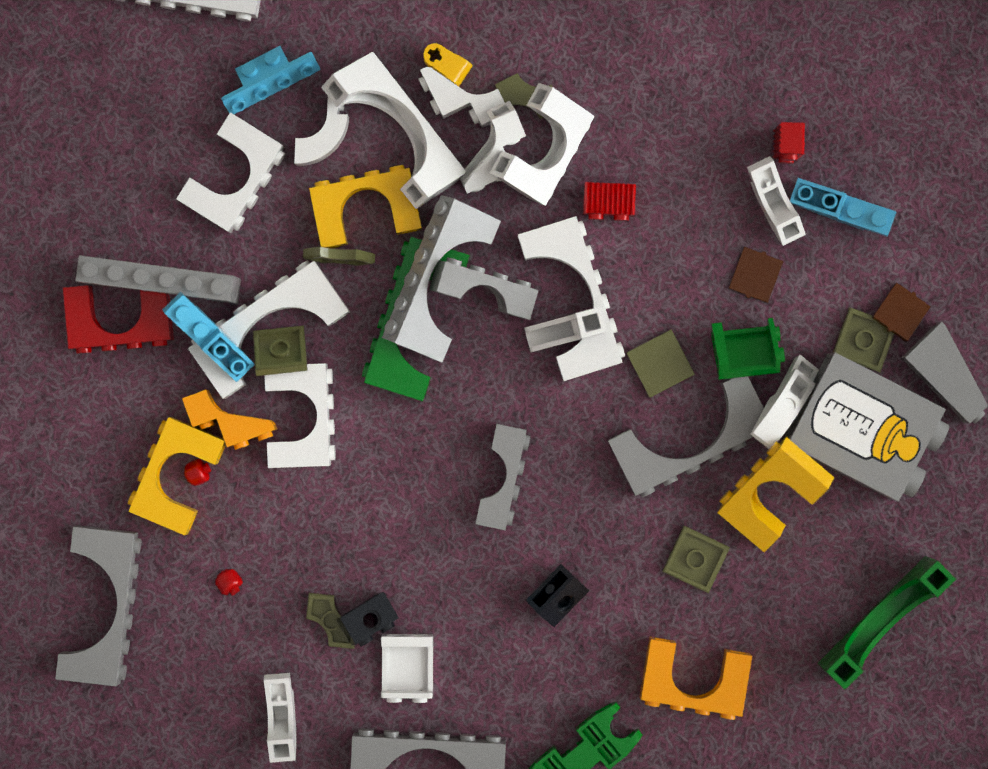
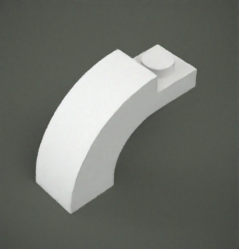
[294,97,349,166]
[747,156,806,246]
[264,673,296,763]

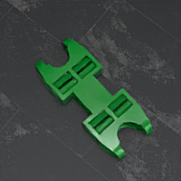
[529,702,643,769]

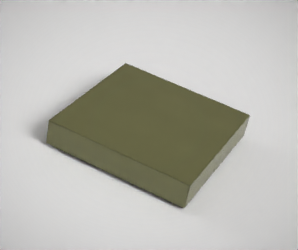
[832,307,894,373]
[253,326,308,376]
[626,329,695,398]
[662,525,730,593]

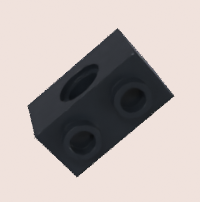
[526,564,589,627]
[336,592,399,647]

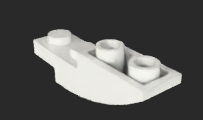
[751,355,819,449]

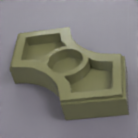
[495,73,553,119]
[303,247,375,266]
[306,593,355,649]

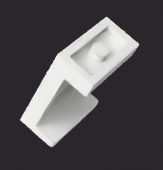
[381,634,433,703]

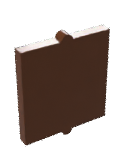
[729,247,784,303]
[872,282,931,342]

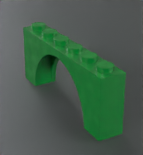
[362,237,470,401]
[817,556,956,690]

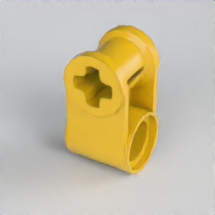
[424,43,473,87]

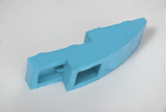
[790,178,896,237]
[162,292,255,382]

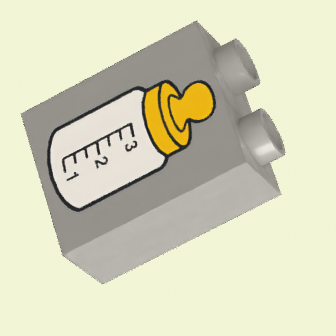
[783,352,949,502]

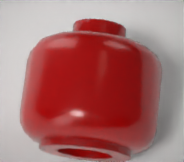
[184,459,211,486]
[215,569,243,596]

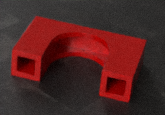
[63,285,174,354]

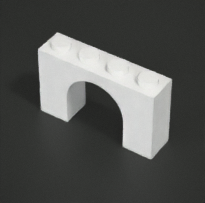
[490,83,594,206]
[177,112,285,233]
[265,363,336,468]

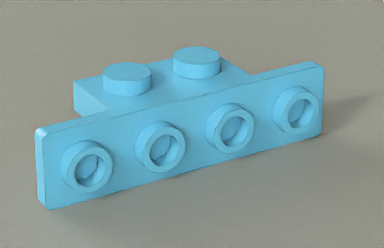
[221,46,320,114]

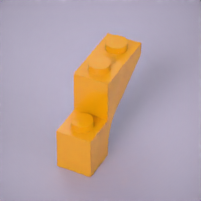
[182,390,277,450]

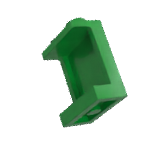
[711,318,785,380]

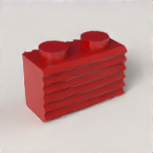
[773,122,805,164]
[583,182,636,221]

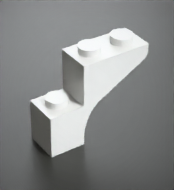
[419,67,505,128]
[460,101,526,194]
[524,307,607,352]

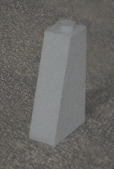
[901,322,988,424]

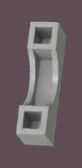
[429,257,539,320]
[475,424,530,530]

